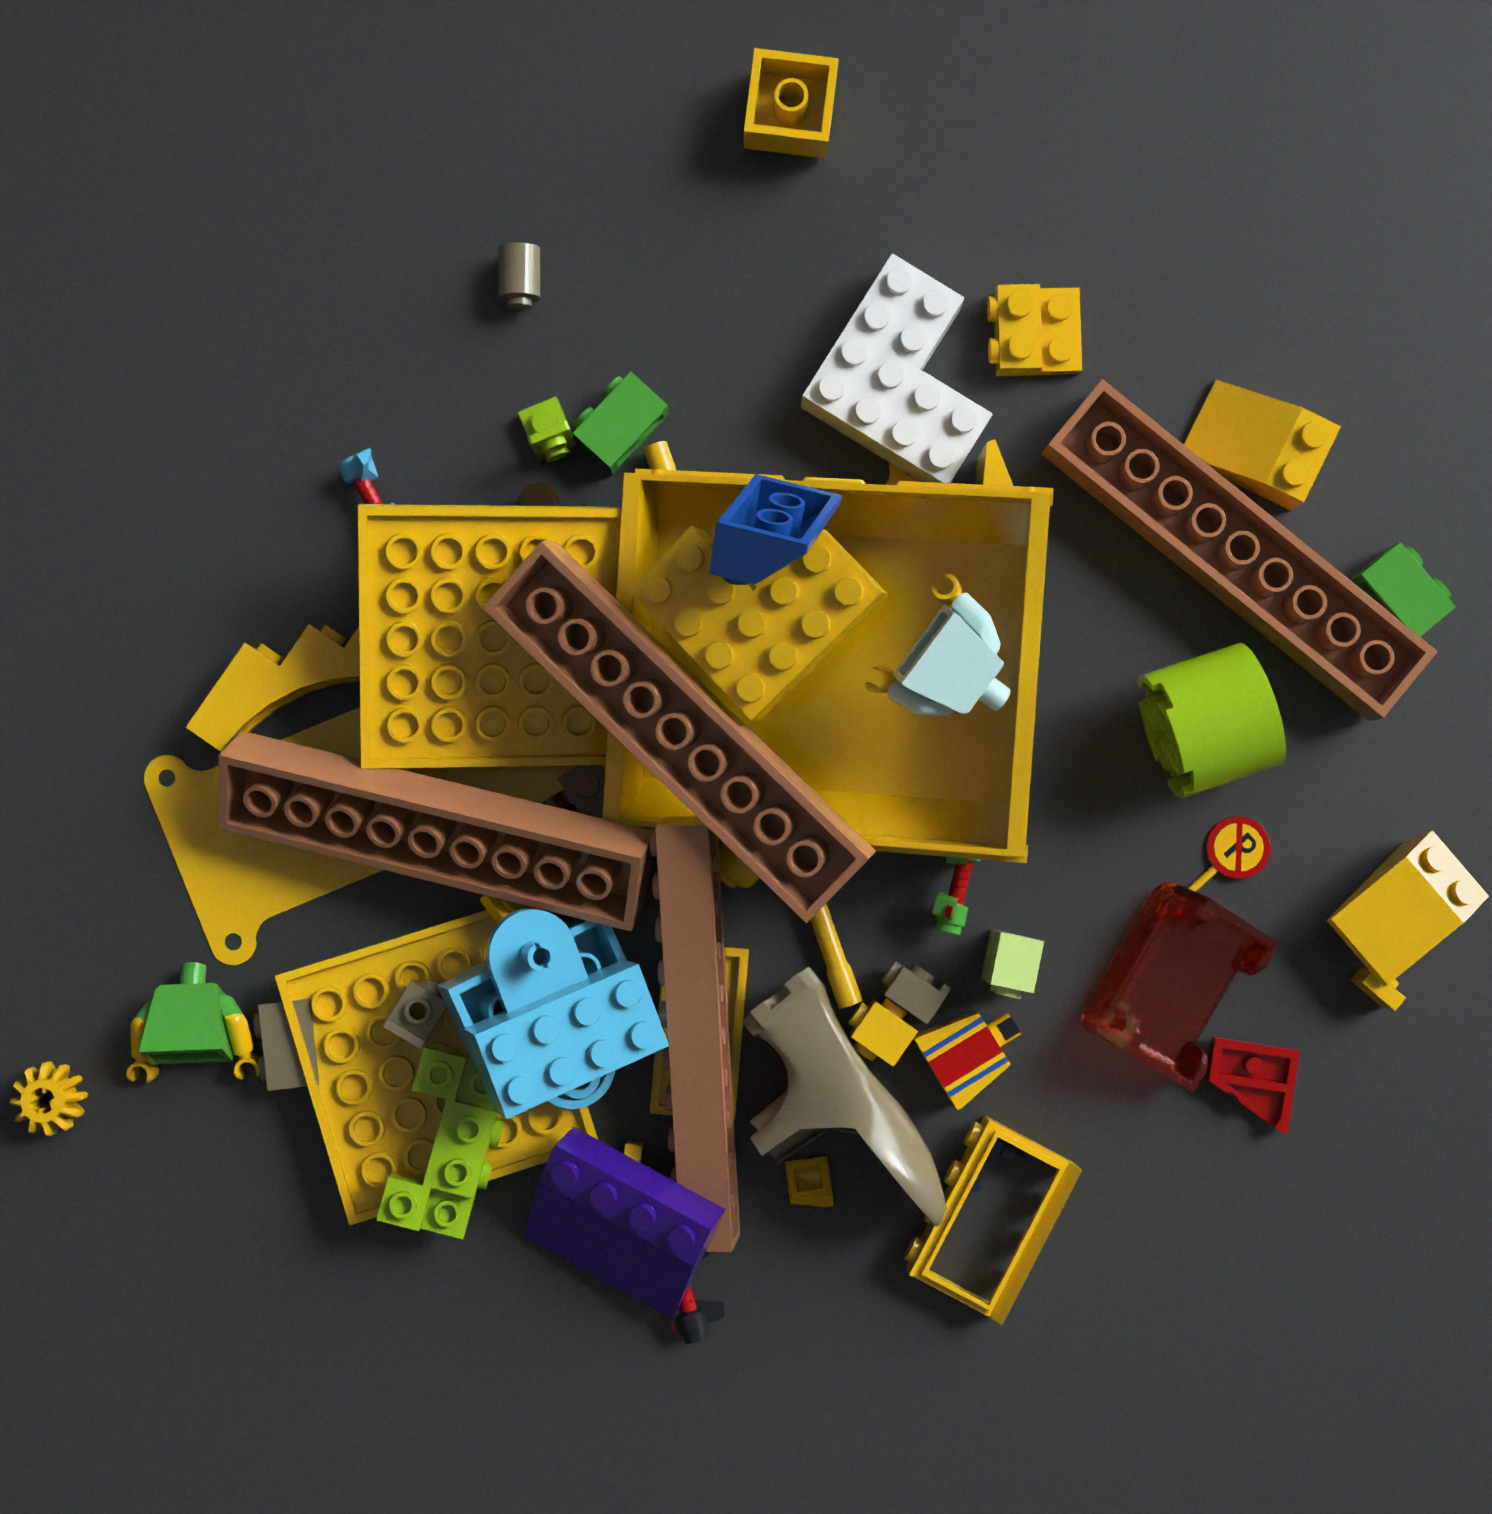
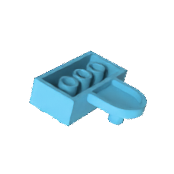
[463,909,669,1119]

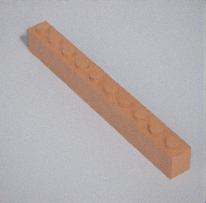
[650,816,740,1252]

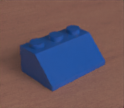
[709,474,842,585]

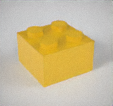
[744,48,839,159]

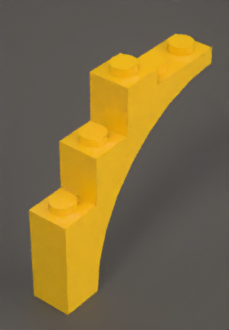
[185,624,360,752]

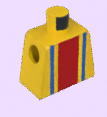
[913,1010,1021,1110]

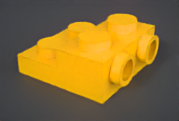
[987,284,1082,376]

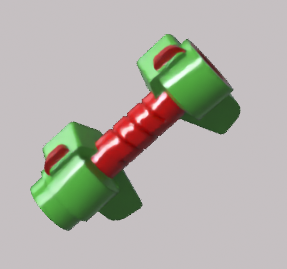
[932,857,981,935]

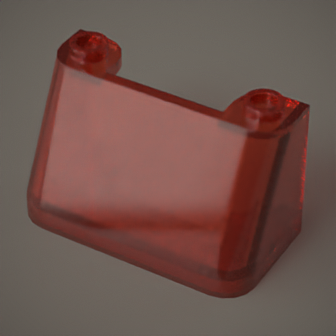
[1081,881,1279,1093]

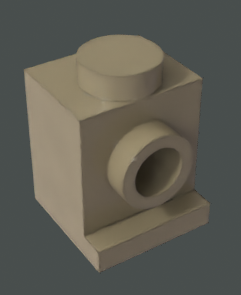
[881,961,951,1024]
[383,977,447,1049]

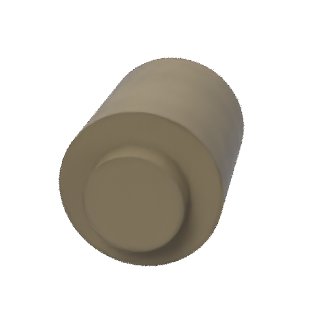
[498,242,540,310]

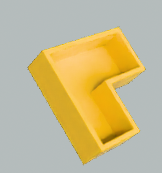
[628,526,888,720]

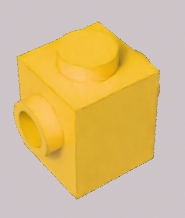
[848,998,918,1067]

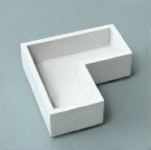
[800,253,993,483]

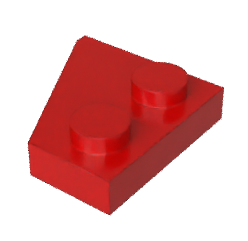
[1205,1036,1300,1133]

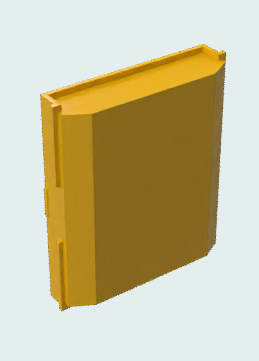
[602,468,1054,863]

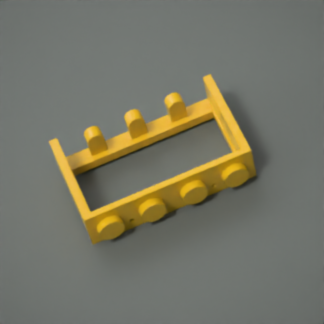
[903,1115,1082,1325]

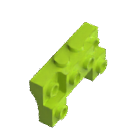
[376,1046,504,1239]

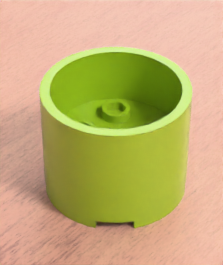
[1137,643,1286,799]

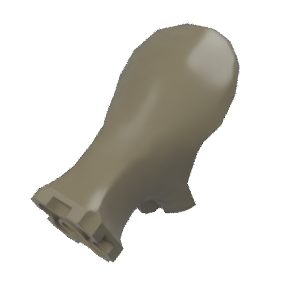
[742,967,947,1227]

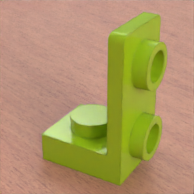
[518,396,577,463]

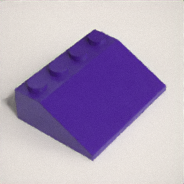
[523,1127,726,1319]

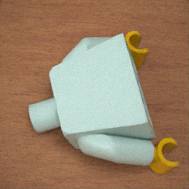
[865,574,1011,716]

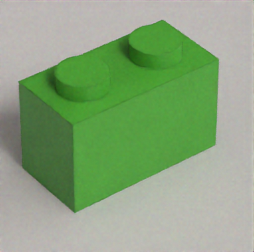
[573,371,670,475]
[1350,542,1456,637]

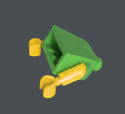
[126,962,259,1084]

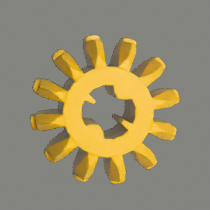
[9,1061,88,1136]

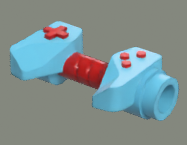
[337,448,395,505]

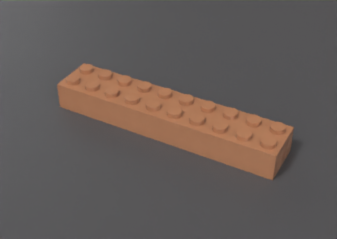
[1041,379,1438,721]
[482,541,876,923]
[218,731,652,931]

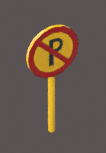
[1154,816,1271,924]

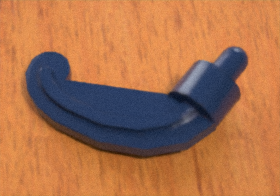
[971,1141,1026,1192]

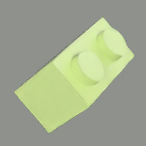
[981,929,1044,999]

